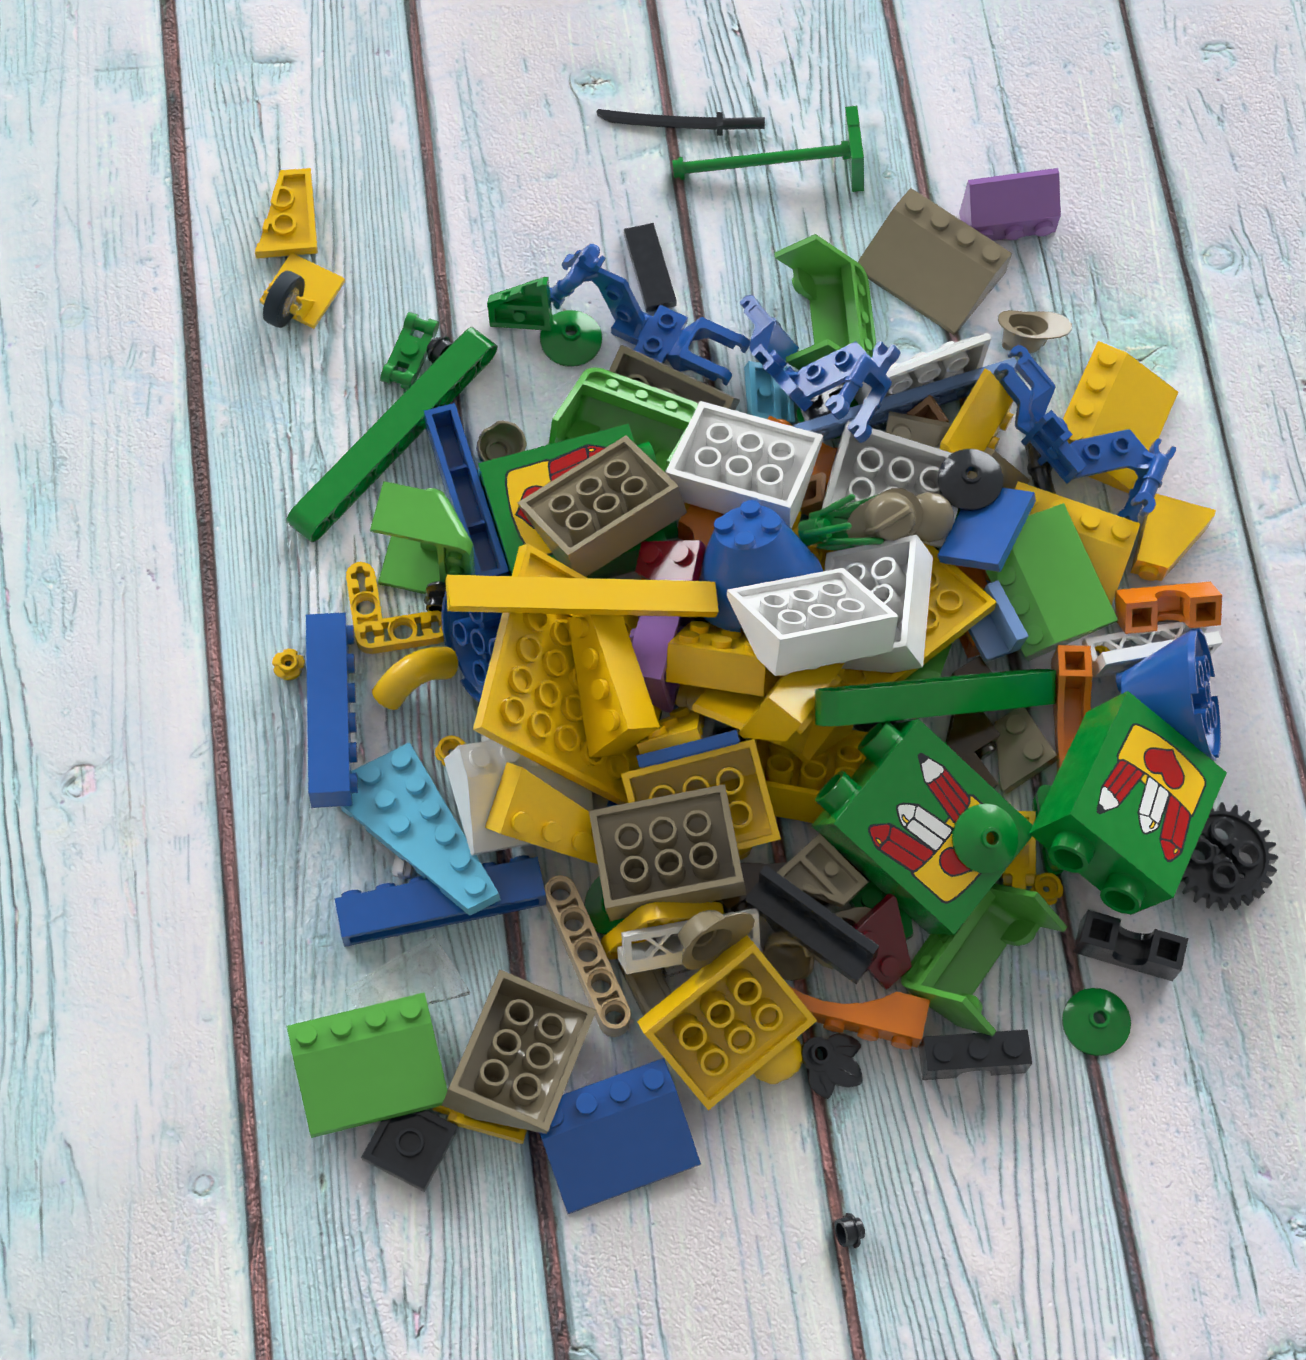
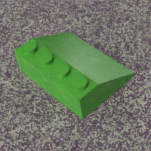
[986,503,1118,661]
[286,992,448,1138]

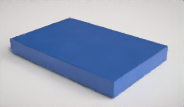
[938,488,1036,572]
[636,729,742,768]

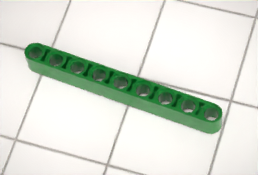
[286,327,498,543]
[815,669,1056,726]

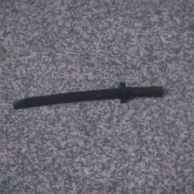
[596,109,765,136]

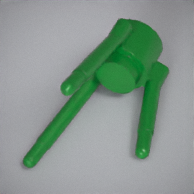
[798,494,884,548]

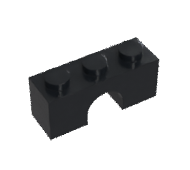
[1073,909,1189,981]
[918,1029,1032,1080]

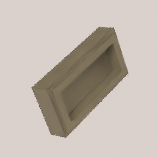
[618,962,672,1016]

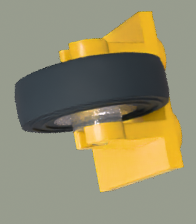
[260,253,345,329]

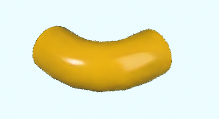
[372,647,458,710]

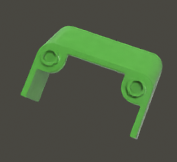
[774,234,876,370]
[548,367,698,472]
[370,481,475,594]
[901,884,1067,1036]

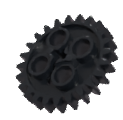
[1181,802,1278,911]

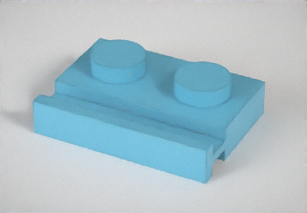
[744,361,795,425]

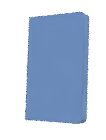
[968,580,1028,662]

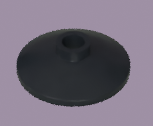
[937,449,1003,511]

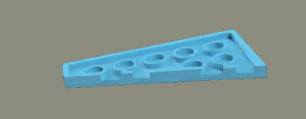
[340,742,501,916]

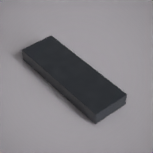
[624,223,677,312]

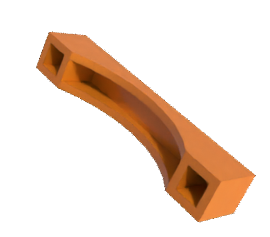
[1051,645,1093,773]
[789,986,930,1050]

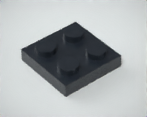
[361,1110,458,1192]

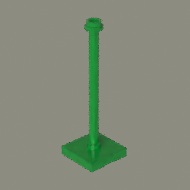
[672,105,864,192]

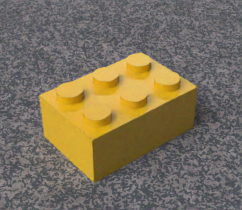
[666,621,780,697]

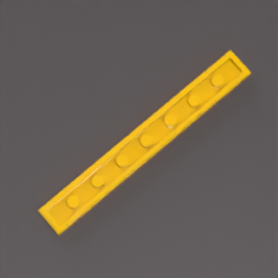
[445,575,719,617]

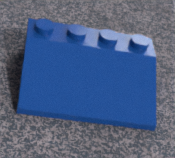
[539,1058,701,1214]

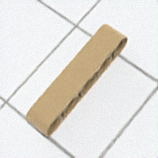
[545,875,631,1037]

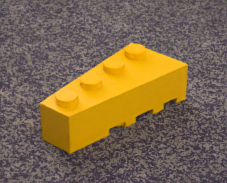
[568,614,660,758]
[485,762,598,865]

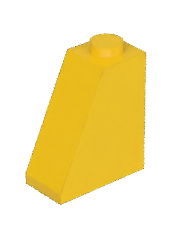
[1130,493,1216,581]

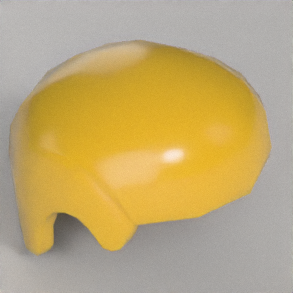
[754,1038,803,1084]

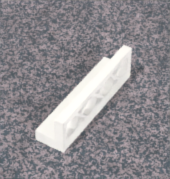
[1082,621,1223,678]
[617,908,760,974]

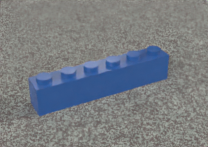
[424,403,509,576]
[306,612,358,808]
[334,855,546,947]

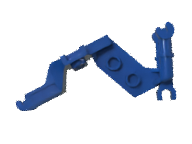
[550,244,750,385]
[740,295,901,443]
[994,345,1176,523]

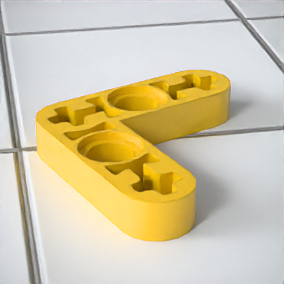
[346,562,444,654]
[601,902,725,960]

